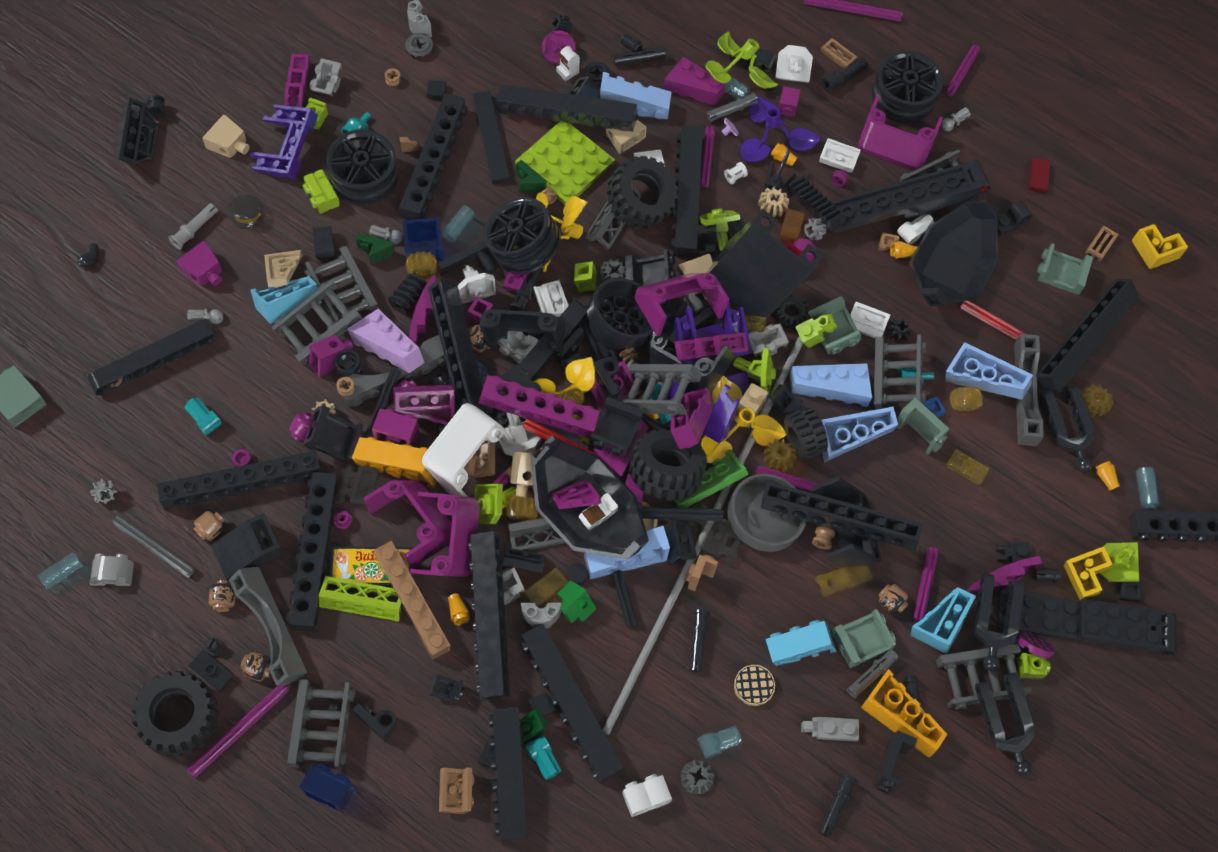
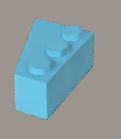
[250,276,322,324]
[910,587,976,654]
[766,620,837,666]

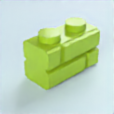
[302,169,340,213]

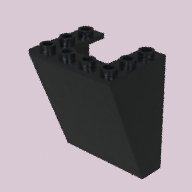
[707,209,823,326]

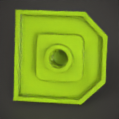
[698,208,740,251]
[733,348,776,395]
[474,484,517,524]
[1098,542,1139,582]

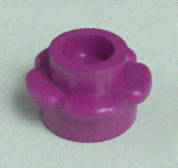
[831,170,849,187]
[333,510,353,529]

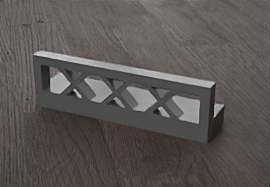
[585,184,642,250]
[508,518,566,551]

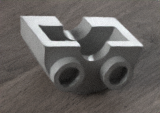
[407,0,432,37]
[310,58,342,96]
[748,323,789,358]
[498,331,539,363]
[90,553,134,586]
[502,567,525,605]
[521,603,562,628]

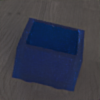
[402,217,443,263]
[299,763,354,814]

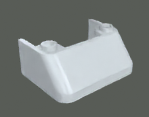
[422,403,514,497]

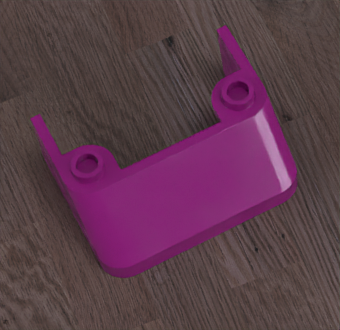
[858,94,943,171]
[635,273,729,336]
[364,480,452,569]
[410,492,480,577]

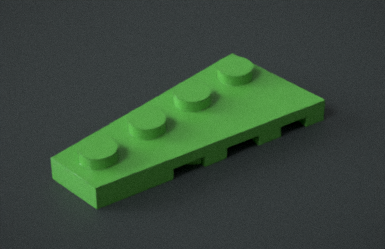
[672,449,749,508]

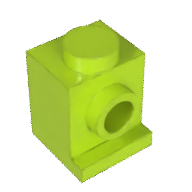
[306,98,328,130]
[574,261,597,292]
[1017,653,1050,679]

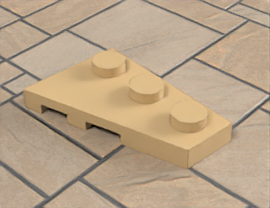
[264,250,302,288]

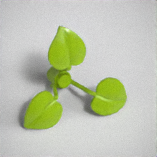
[706,32,778,88]

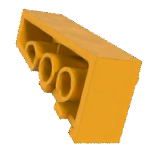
[352,437,437,488]
[861,669,947,758]

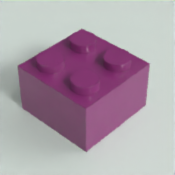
[590,361,641,412]
[372,409,420,447]

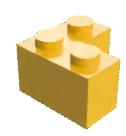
[1132,224,1188,269]
[1063,547,1113,600]

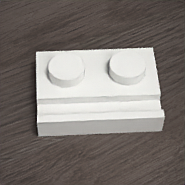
[819,138,860,173]
[534,280,568,315]
[850,302,890,339]

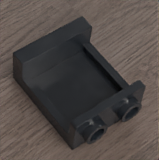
[625,249,676,286]
[589,397,644,458]
[303,405,364,463]
[873,730,917,794]

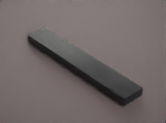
[473,91,510,184]

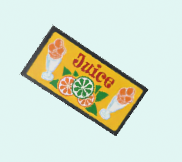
[329,547,412,587]

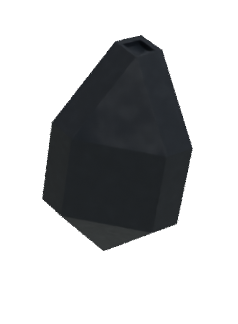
[909,196,999,306]
[530,435,649,559]

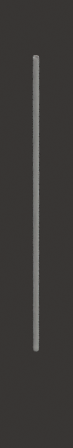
[602,337,803,735]

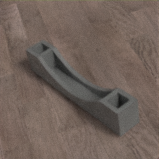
[1014,334,1043,446]
[336,335,447,408]
[229,567,307,686]

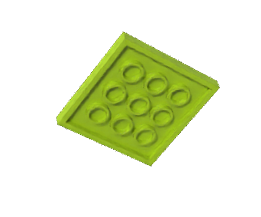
[515,121,615,205]

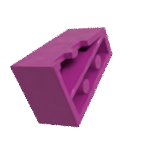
[663,57,726,106]
[393,385,455,425]
[671,387,715,449]
[594,420,649,481]

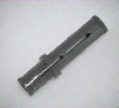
[706,93,758,122]
[847,649,899,699]

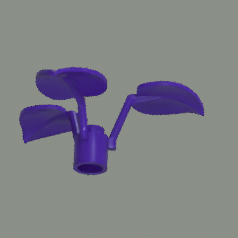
[740,95,820,162]

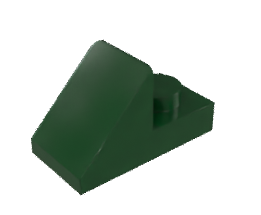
[516,160,547,193]
[356,232,395,264]
[520,708,549,745]

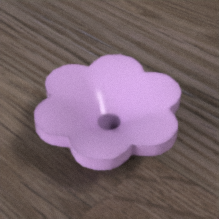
[722,118,739,136]

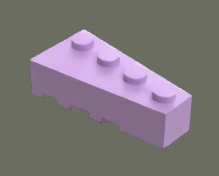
[347,309,425,373]

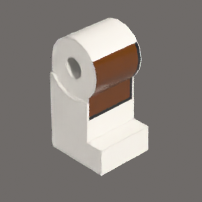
[556,46,580,81]
[579,492,618,530]

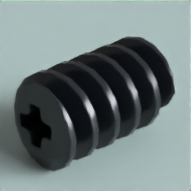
[388,273,427,314]

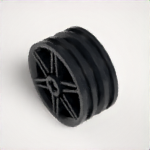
[871,51,943,123]
[326,130,398,205]
[483,198,561,274]

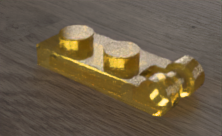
[815,565,873,597]

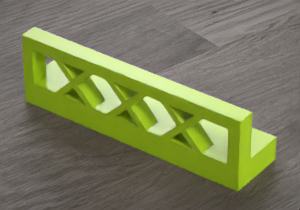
[319,576,402,622]

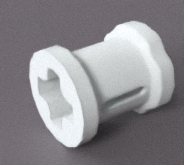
[724,162,748,184]

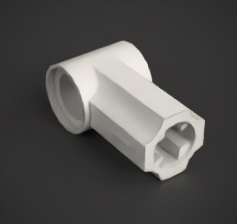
[897,214,934,245]

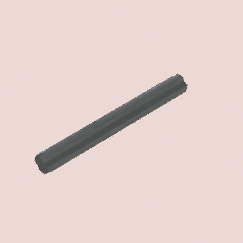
[113,515,195,577]

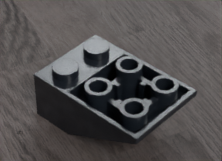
[211,513,283,580]

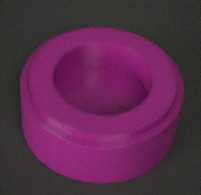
[231,449,252,467]

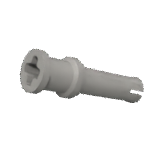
[169,203,218,249]

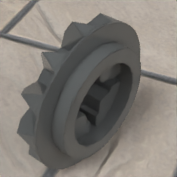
[405,33,433,58]
[600,258,626,281]
[681,760,714,794]

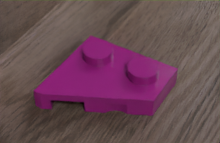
[551,478,602,509]

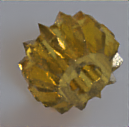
[406,251,437,278]
[1082,384,1114,416]
[950,386,983,412]
[764,439,797,472]
[506,496,539,521]

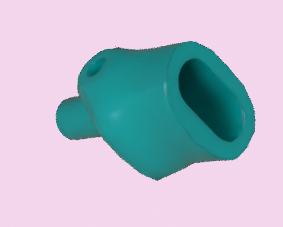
[341,112,371,134]
[898,368,934,387]

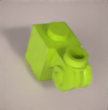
[796,314,837,348]

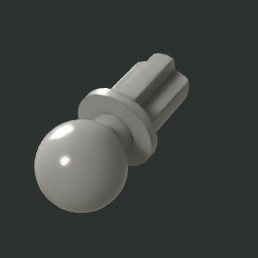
[940,107,971,132]
[369,225,403,244]
[187,308,223,324]

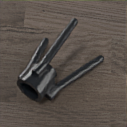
[764,149,795,192]

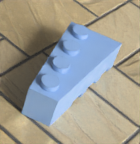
[600,72,671,119]
[945,342,1033,400]
[789,364,872,407]
[821,407,898,463]
[584,526,670,579]

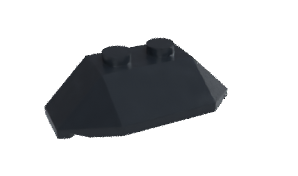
[114,97,159,166]

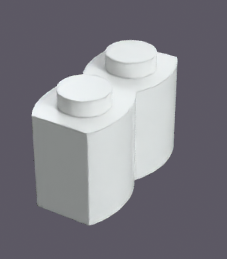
[622,774,672,817]

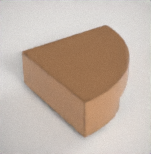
[400,137,419,152]
[878,232,900,251]

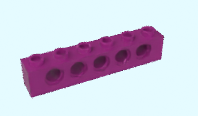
[478,375,600,439]

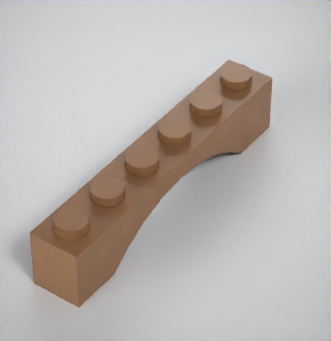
[374,541,450,660]

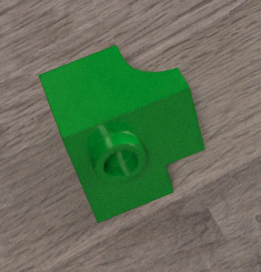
[557,581,597,623]

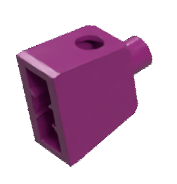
[176,241,222,286]
[309,335,353,378]

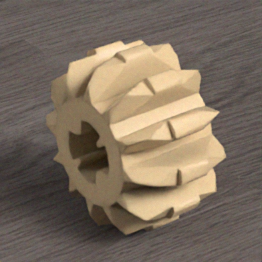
[758,187,789,217]

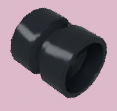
[334,349,362,378]

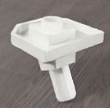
[775,45,813,83]
[458,265,496,304]
[498,412,541,456]

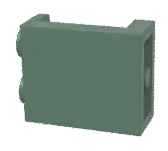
[1037,243,1093,295]
[808,296,862,355]
[0,365,47,428]
[897,398,949,455]
[831,609,896,669]

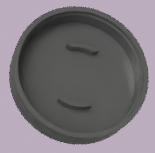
[727,474,807,552]

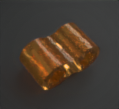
[779,208,805,242]

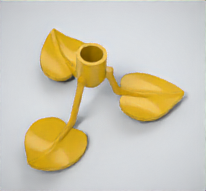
[536,192,588,272]
[533,357,596,445]
[701,376,786,464]

